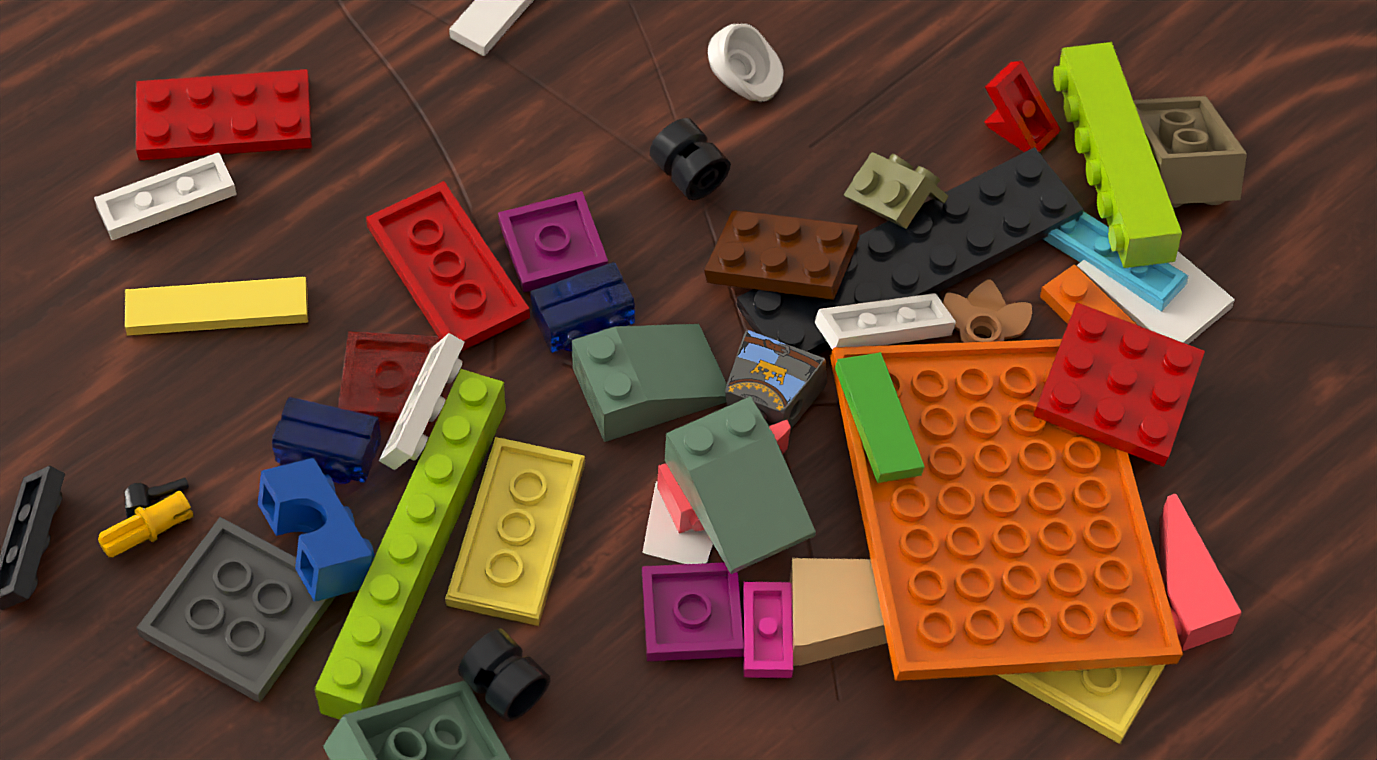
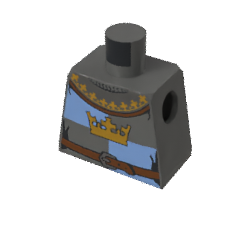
[725,330,828,429]

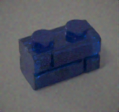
[531,262,635,352]
[272,397,381,484]

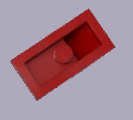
[984,61,1061,152]

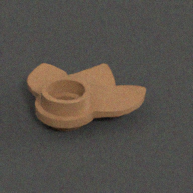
[943,280,1032,343]

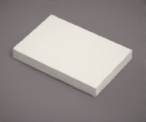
[1077,252,1235,344]

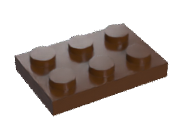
[704,210,860,300]

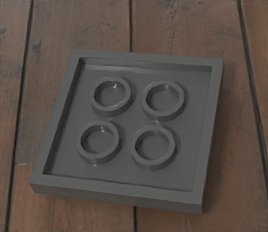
[137,517,336,703]

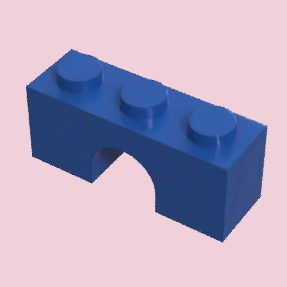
[258,458,375,602]

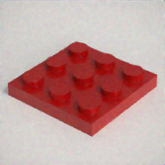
[1033,302,1205,467]

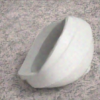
[708,23,783,102]

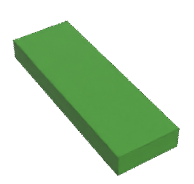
[835,352,925,483]

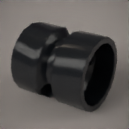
[649,118,730,200]
[458,629,550,722]

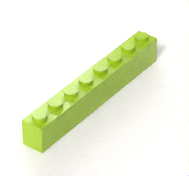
[315,369,506,720]

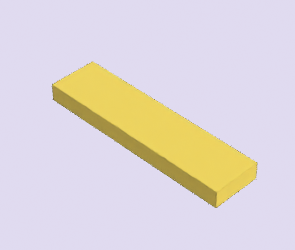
[125,277,308,336]

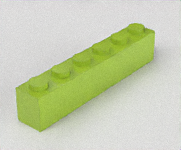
[1053,42,1182,268]

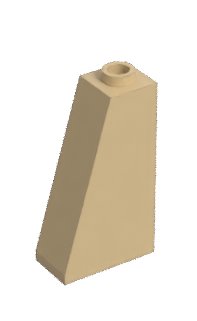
[790,558,888,665]

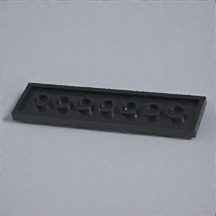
[737,147,1084,355]

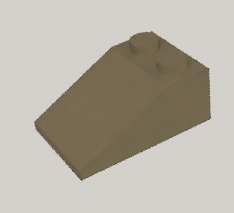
[1133,96,1247,208]

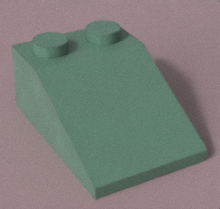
[572,324,727,442]
[665,396,816,574]
[323,680,511,760]

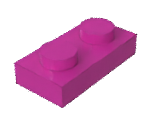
[743,582,793,678]

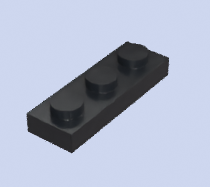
[0,466,65,610]

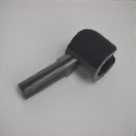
[125,477,189,518]

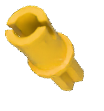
[98,490,193,557]

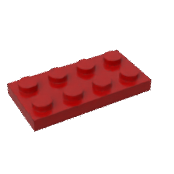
[136,69,312,160]
[366,181,530,351]

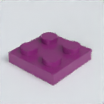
[498,191,608,293]
[642,562,744,661]

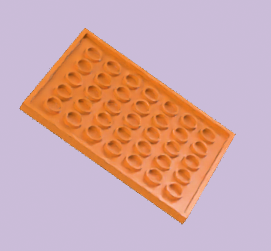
[830,339,1183,681]

